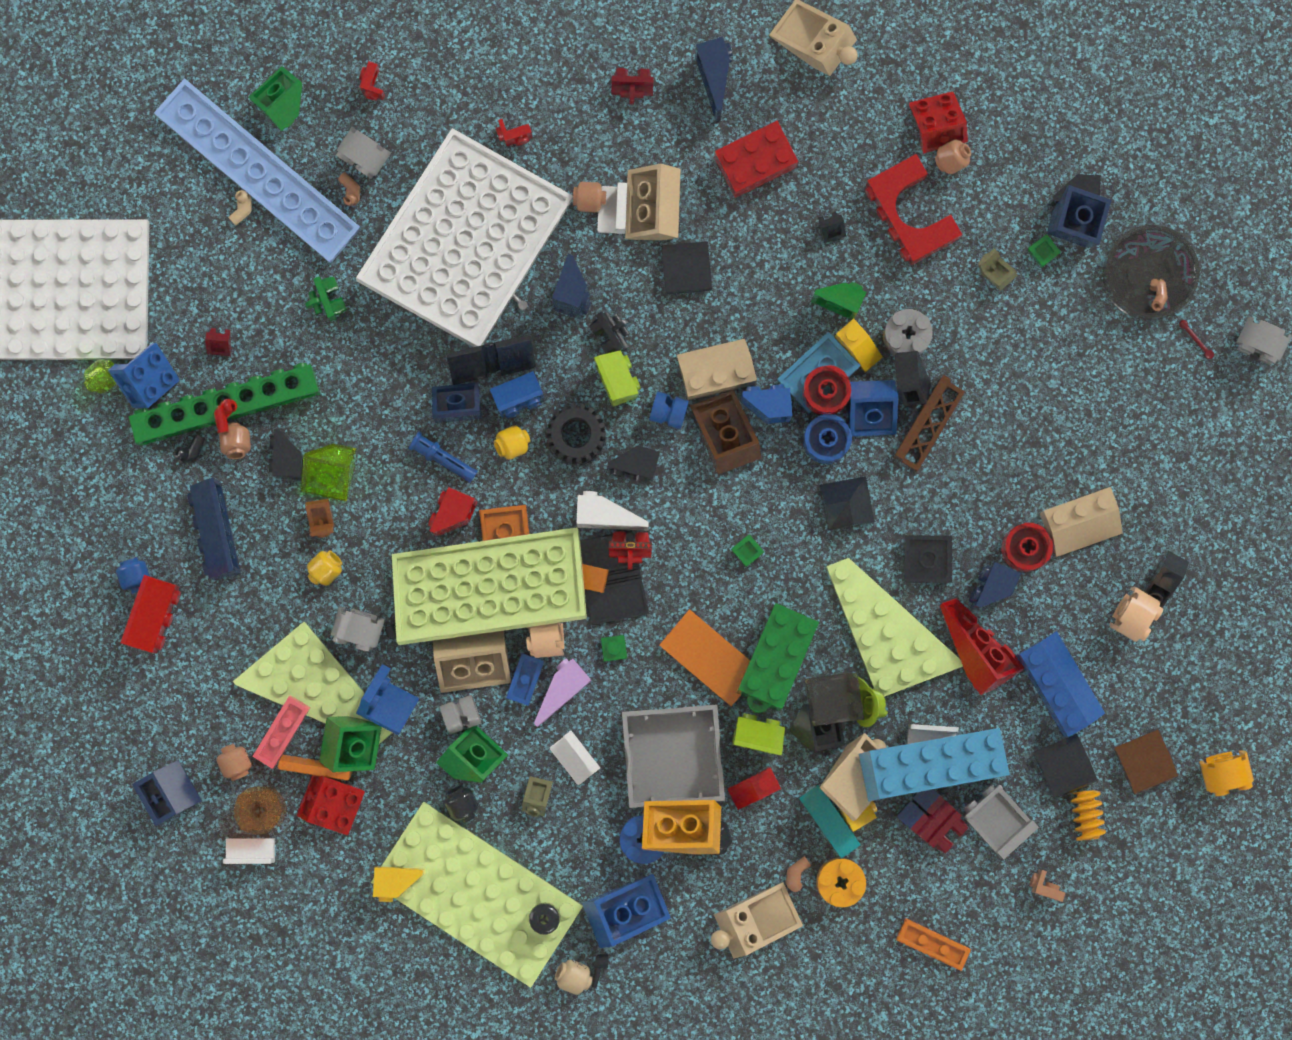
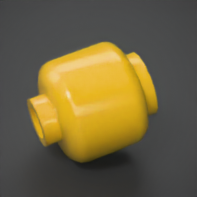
[494,425,530,460]
[307,551,342,586]

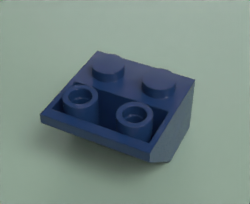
[969,562,1021,610]
[132,760,202,826]

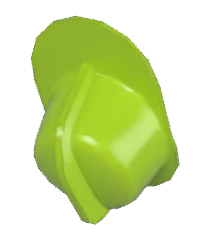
[840,676,888,727]

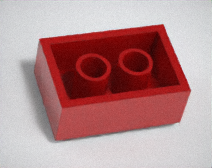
[714,120,799,198]

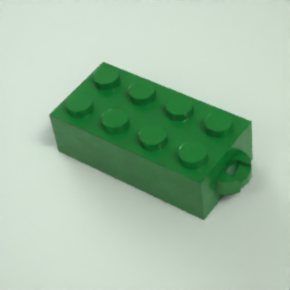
[736,603,819,713]

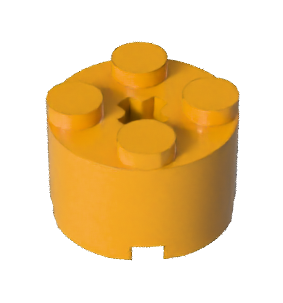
[1199,750,1254,796]
[816,858,866,907]

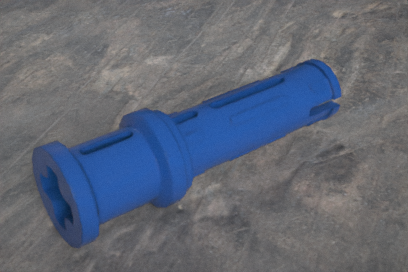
[408,431,478,483]

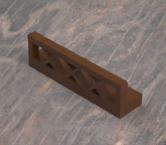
[893,375,965,472]

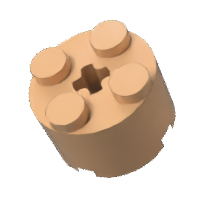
[1110,586,1163,642]
[526,622,564,658]

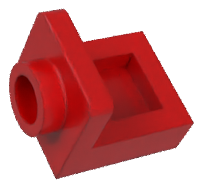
[359,61,385,101]
[496,119,533,147]

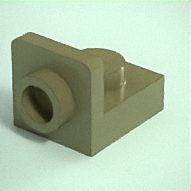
[522,776,553,817]

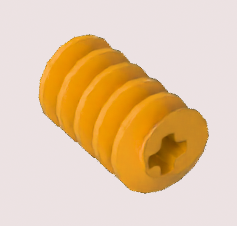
[1071,790,1106,841]

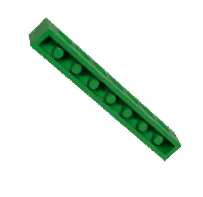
[128,363,321,446]

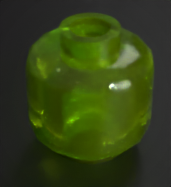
[84,359,117,394]

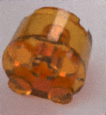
[234,786,287,835]

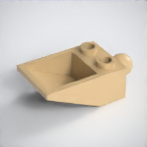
[769,0,858,76]
[819,733,887,821]
[711,882,803,959]

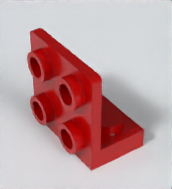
[909,91,968,154]
[296,775,365,835]

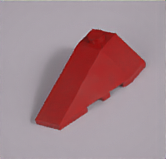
[940,598,1025,695]

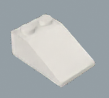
[577,491,649,531]

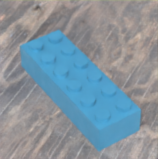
[859,728,1010,802]

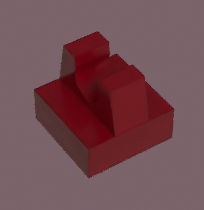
[205,328,232,356]

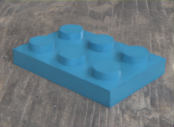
[777,332,861,414]

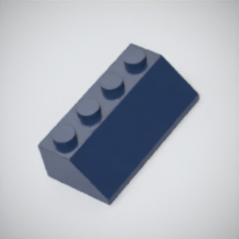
[187,478,241,580]

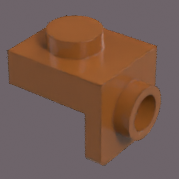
[305,498,334,538]

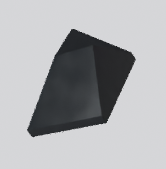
[820,476,875,531]
[789,699,845,752]

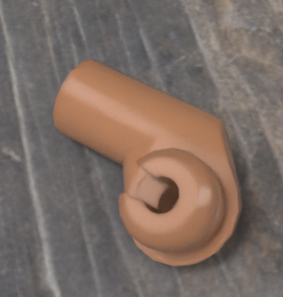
[338,172,361,206]
[1150,279,1168,311]
[786,856,811,892]

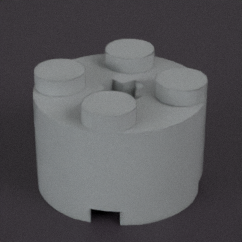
[336,127,391,179]
[883,309,933,357]
[1236,317,1292,365]
[331,606,385,651]

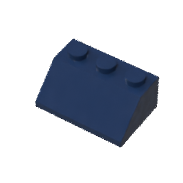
[552,254,591,320]

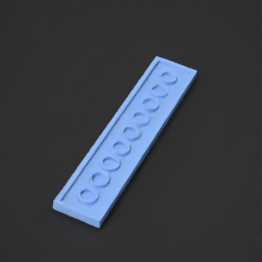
[154,78,361,264]

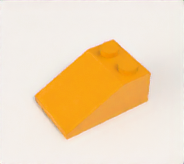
[642,800,721,854]

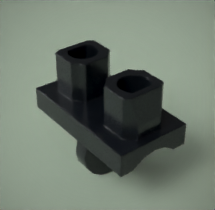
[589,311,631,354]

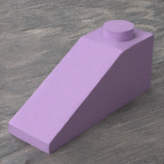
[534,658,592,727]

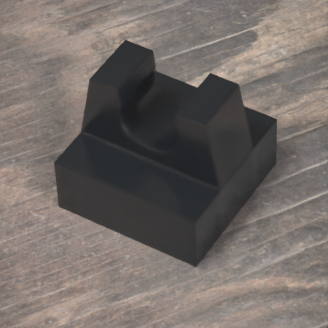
[818,212,846,244]

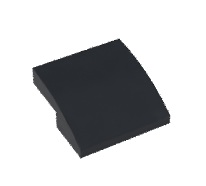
[661,241,712,295]
[1033,734,1097,799]

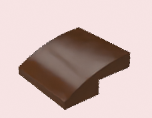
[1114,730,1178,795]

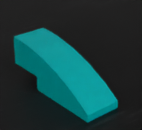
[799,785,861,859]

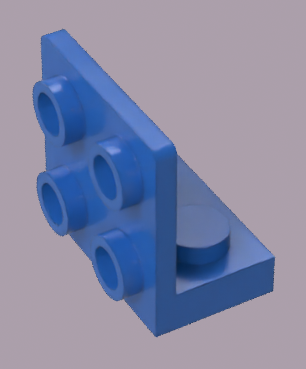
[108,343,179,408]
[356,664,419,735]

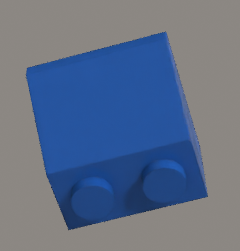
[848,380,898,436]

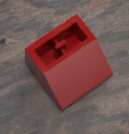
[428,487,478,537]

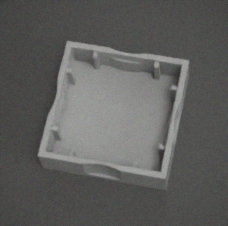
[622,705,725,808]

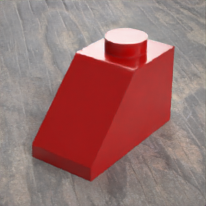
[727,767,781,810]

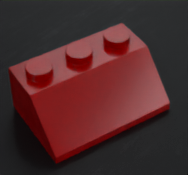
[120,575,181,654]

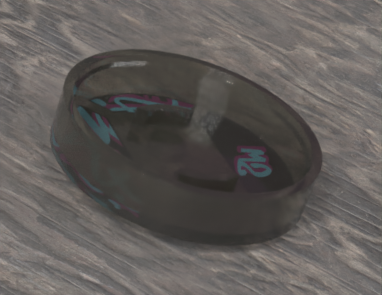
[1103,225,1200,320]

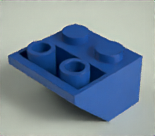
[490,371,545,419]
[741,384,792,424]

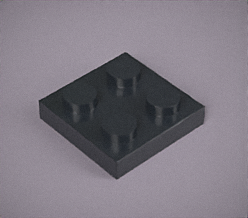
[904,535,952,583]

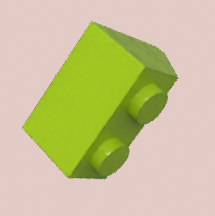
[594,350,641,407]

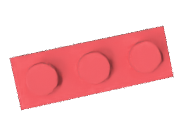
[252,695,311,769]

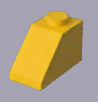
[834,319,883,373]
[839,801,878,832]
[373,866,425,902]

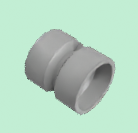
[440,695,482,735]

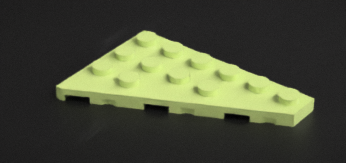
[826,558,963,697]
[233,622,393,744]

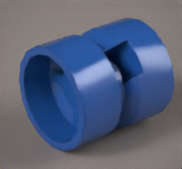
[649,391,689,430]

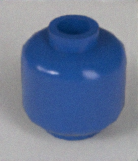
[116,557,150,594]

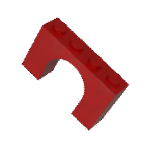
[865,154,963,265]

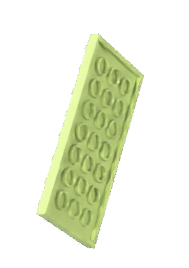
[392,527,587,645]
[371,802,583,988]

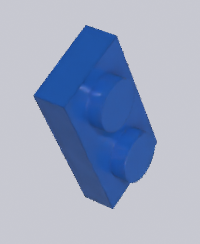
[506,653,544,706]

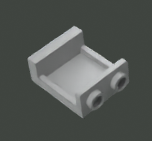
[962,784,1039,859]

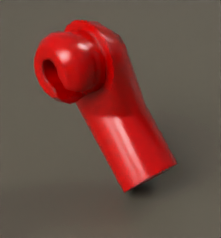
[214,399,237,433]

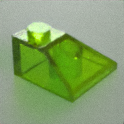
[301,443,357,502]

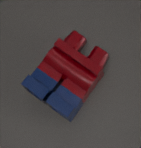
[895,790,968,854]

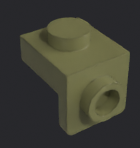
[978,249,1018,291]

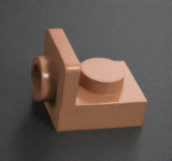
[1030,869,1065,902]

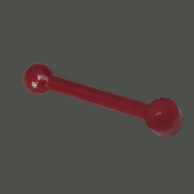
[1179,320,1214,359]

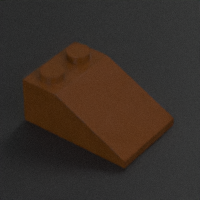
[690,389,761,475]

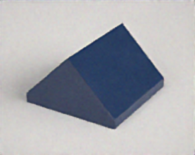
[432,382,482,423]

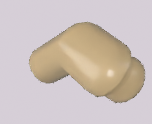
[228,190,252,226]

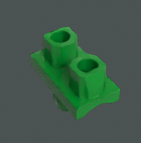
[305,276,347,322]

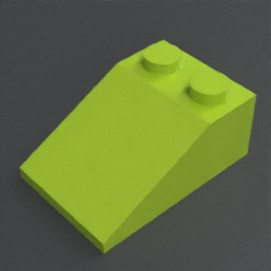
[731,713,785,755]

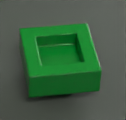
[1027,234,1061,268]
[731,534,764,567]
[601,635,627,662]

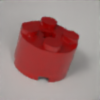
[802,365,851,415]
[1001,523,1053,572]

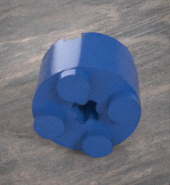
[803,414,852,464]
[620,815,664,864]

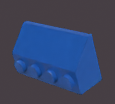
[1016,631,1105,737]

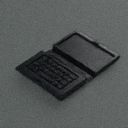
[446,335,536,385]
[580,530,649,625]

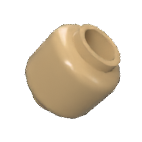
[555,960,592,995]

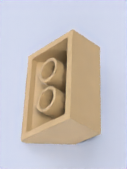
[625,164,681,241]
[677,339,757,400]
[1040,487,1123,557]
[433,631,511,693]

